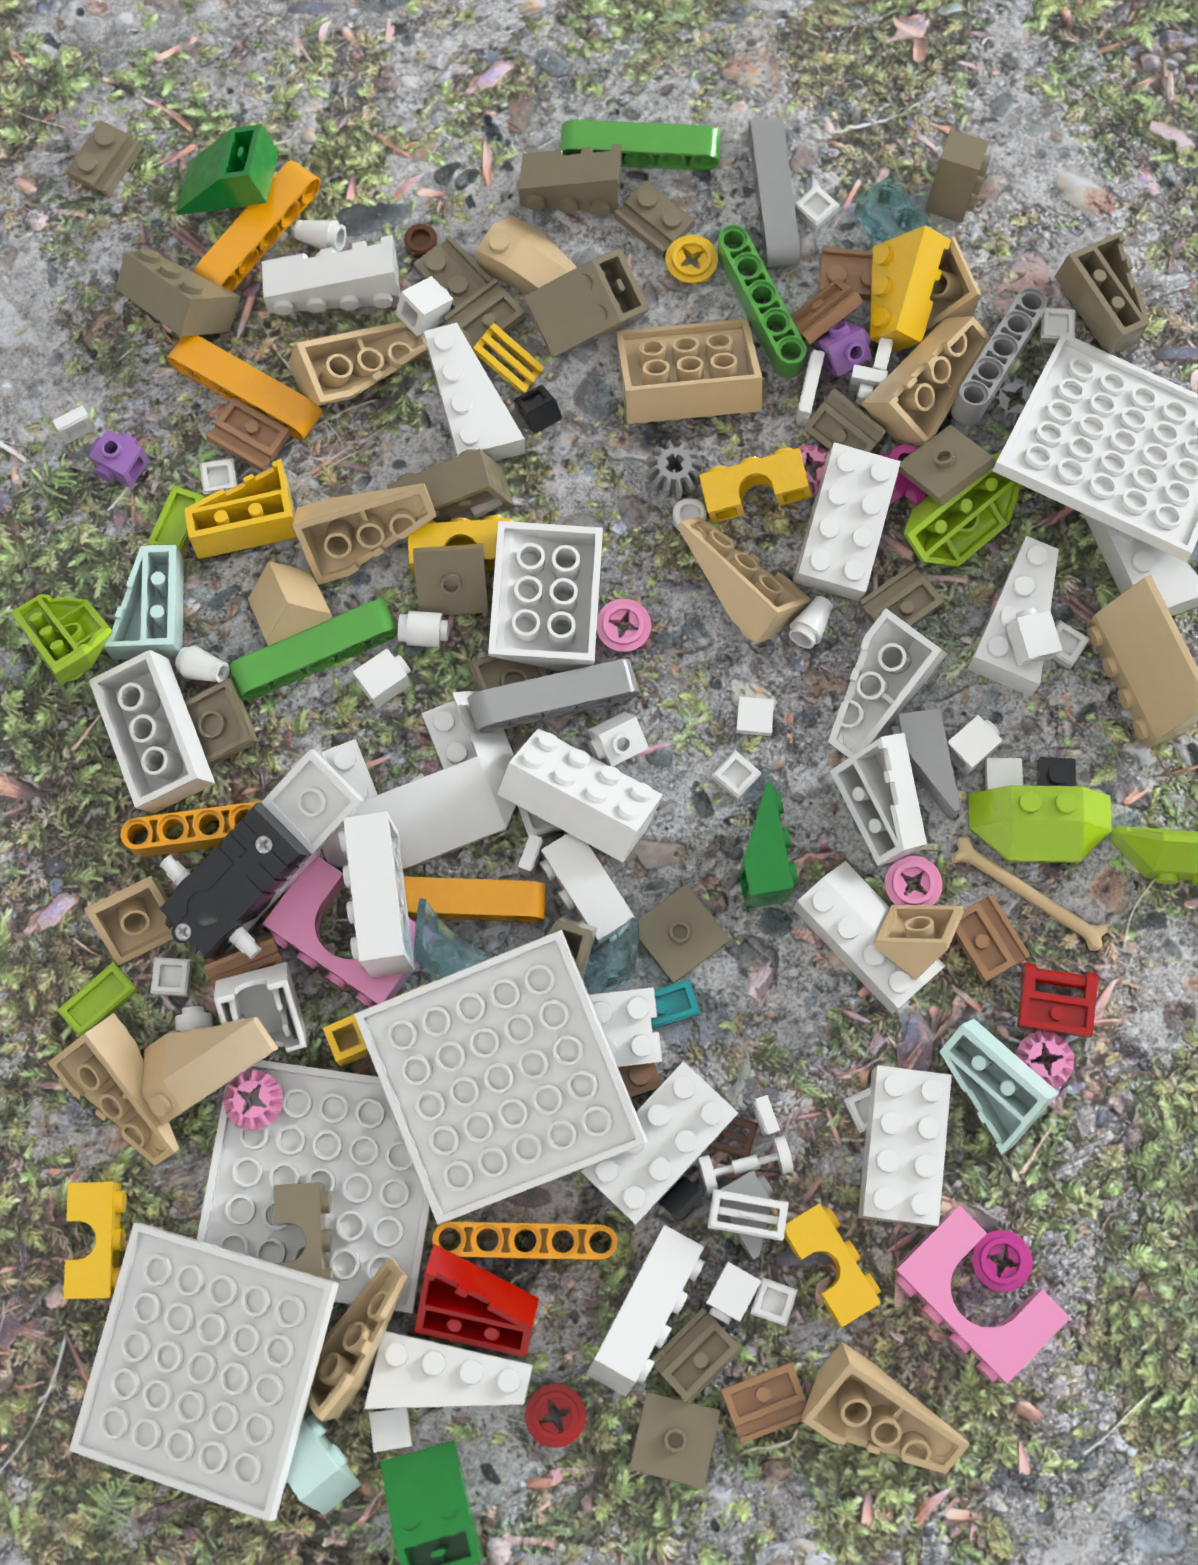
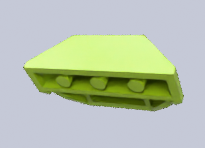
[904,451,1022,567]
[11,594,113,686]
[967,785,1112,863]
[1109,826,1198,886]

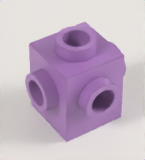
[814,321,872,377]
[89,429,149,488]

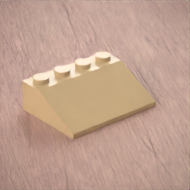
[615,318,762,424]
[1087,575,1198,748]

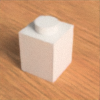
[395,276,453,336]
[1006,608,1063,667]
[353,648,411,709]
[947,715,1003,776]
[705,1262,761,1325]

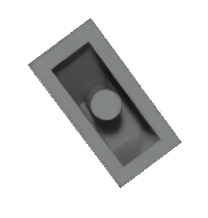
[719,1170,774,1261]

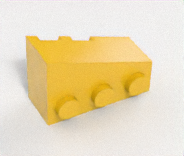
[870,225,951,352]
[184,458,298,559]

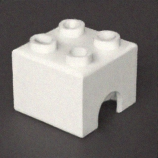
[214,962,307,1052]

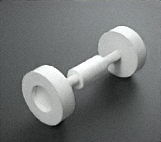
[698,1135,794,1194]

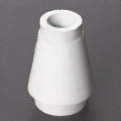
[294,220,346,252]
[789,596,833,649]
[175,645,230,683]

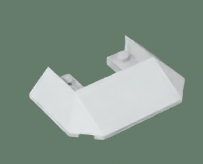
[290,691,516,871]

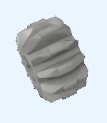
[645,440,703,500]

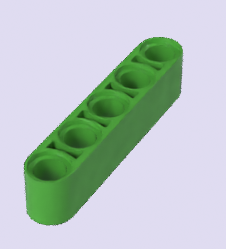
[560,120,721,171]
[717,225,806,378]
[229,599,398,701]

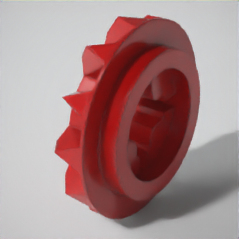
[525,1384,586,1448]

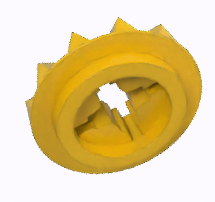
[665,235,718,286]

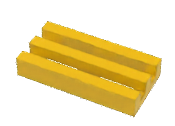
[472,323,545,395]

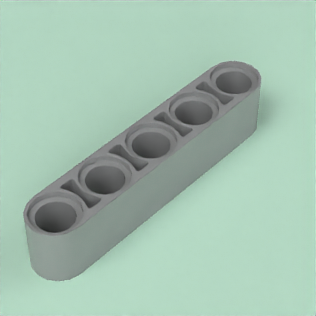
[748,117,800,268]
[951,287,1048,425]
[467,659,640,734]

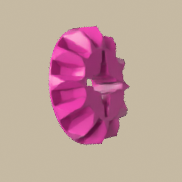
[972,1230,1033,1292]

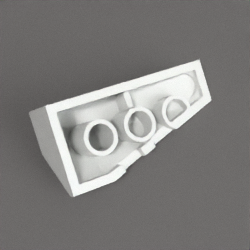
[828,608,947,758]

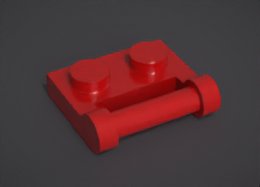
[1017,963,1098,1038]

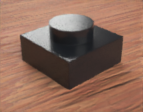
[1037,757,1076,786]

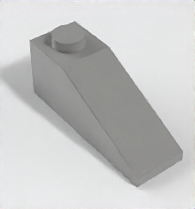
[890,708,961,819]

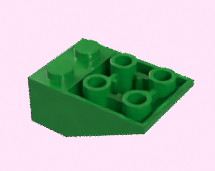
[176,124,279,215]
[739,782,798,910]
[380,1440,484,1565]

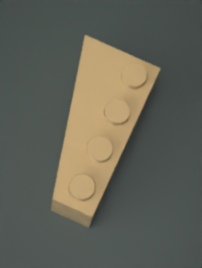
[861,316,991,446]

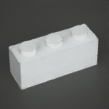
[539,833,635,946]

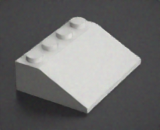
[488,521,603,672]

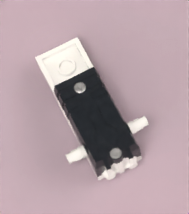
[159,750,365,959]

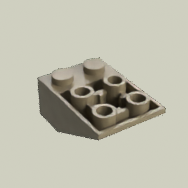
[523,247,650,358]

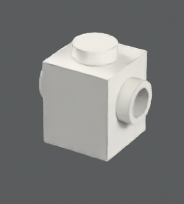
[588,712,649,767]

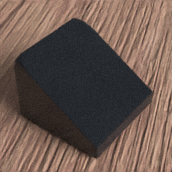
[513,385,562,433]
[660,1177,705,1222]

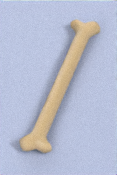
[951,837,1108,951]

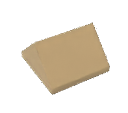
[925,236,981,332]
[248,561,333,646]
[84,876,174,966]
[874,905,963,980]

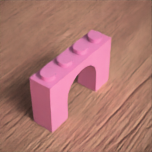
[263,856,435,1008]
[892,1205,1070,1384]

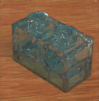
[853,176,930,244]

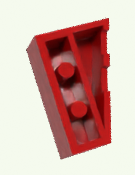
[414,1244,539,1357]

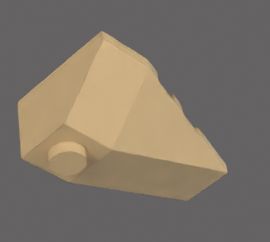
[476,215,577,294]
[288,321,427,406]
[292,483,436,585]
[677,516,812,644]
[47,1013,179,1166]
[142,1017,278,1126]
[307,1257,408,1421]
[801,1342,970,1474]

